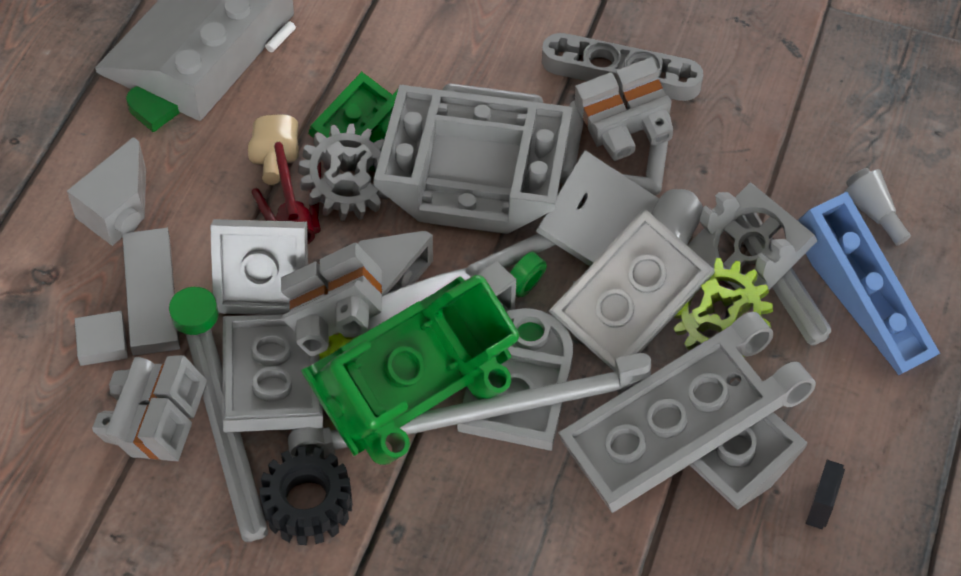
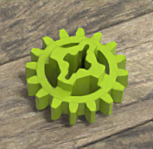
[673,258,773,357]

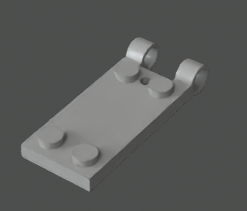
[558,312,816,513]

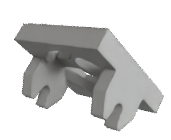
[687,182,817,290]

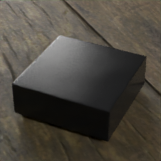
[806,459,845,529]

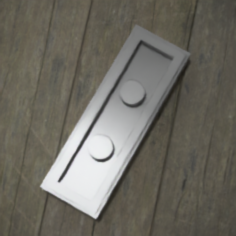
[122,227,180,356]

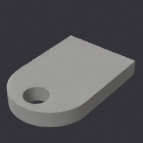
[457,308,573,451]

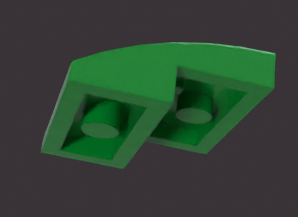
[308,71,398,172]

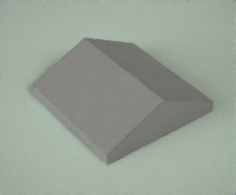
[690,379,808,510]

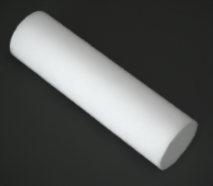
[265,21,296,52]

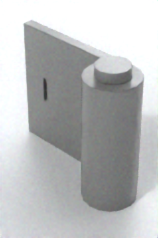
[536,150,703,266]

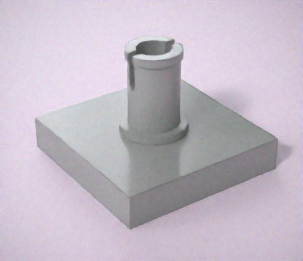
[210,219,308,315]

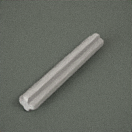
[735,212,831,346]

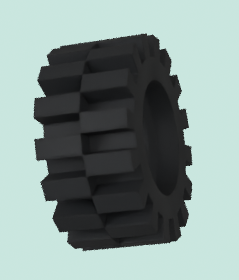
[259,446,353,545]

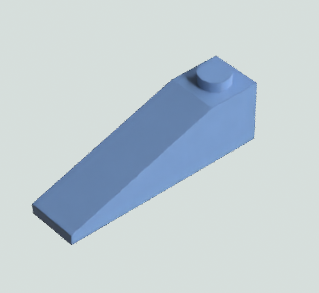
[797,192,940,375]

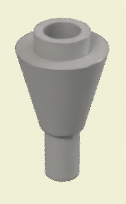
[844,168,911,246]

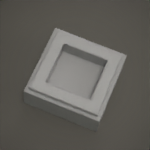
[74,311,128,366]

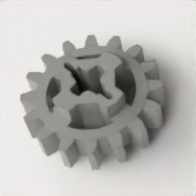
[298,124,389,221]

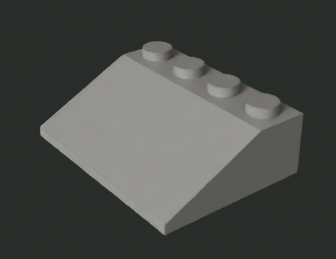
[95,0,294,121]

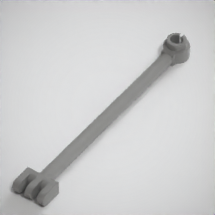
[288,353,651,458]

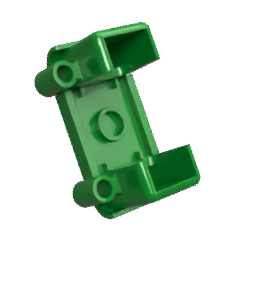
[301,275,519,465]

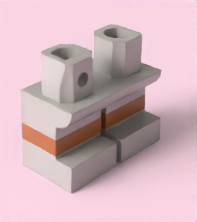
[575,56,673,161]
[280,242,382,356]
[92,355,207,462]

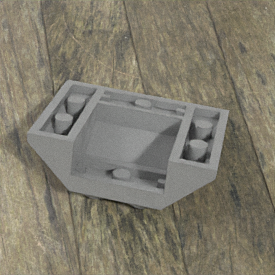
[374,85,573,234]

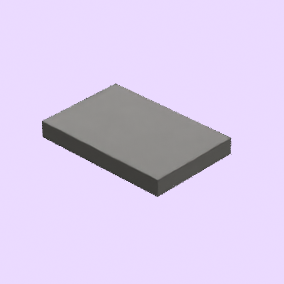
[549,208,715,372]
[223,314,323,432]

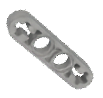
[542,33,703,101]

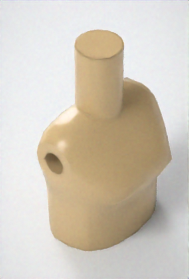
[248,115,299,185]

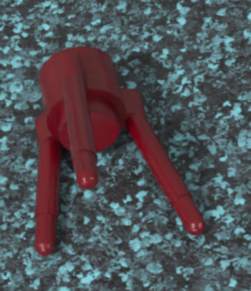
[251,142,321,244]

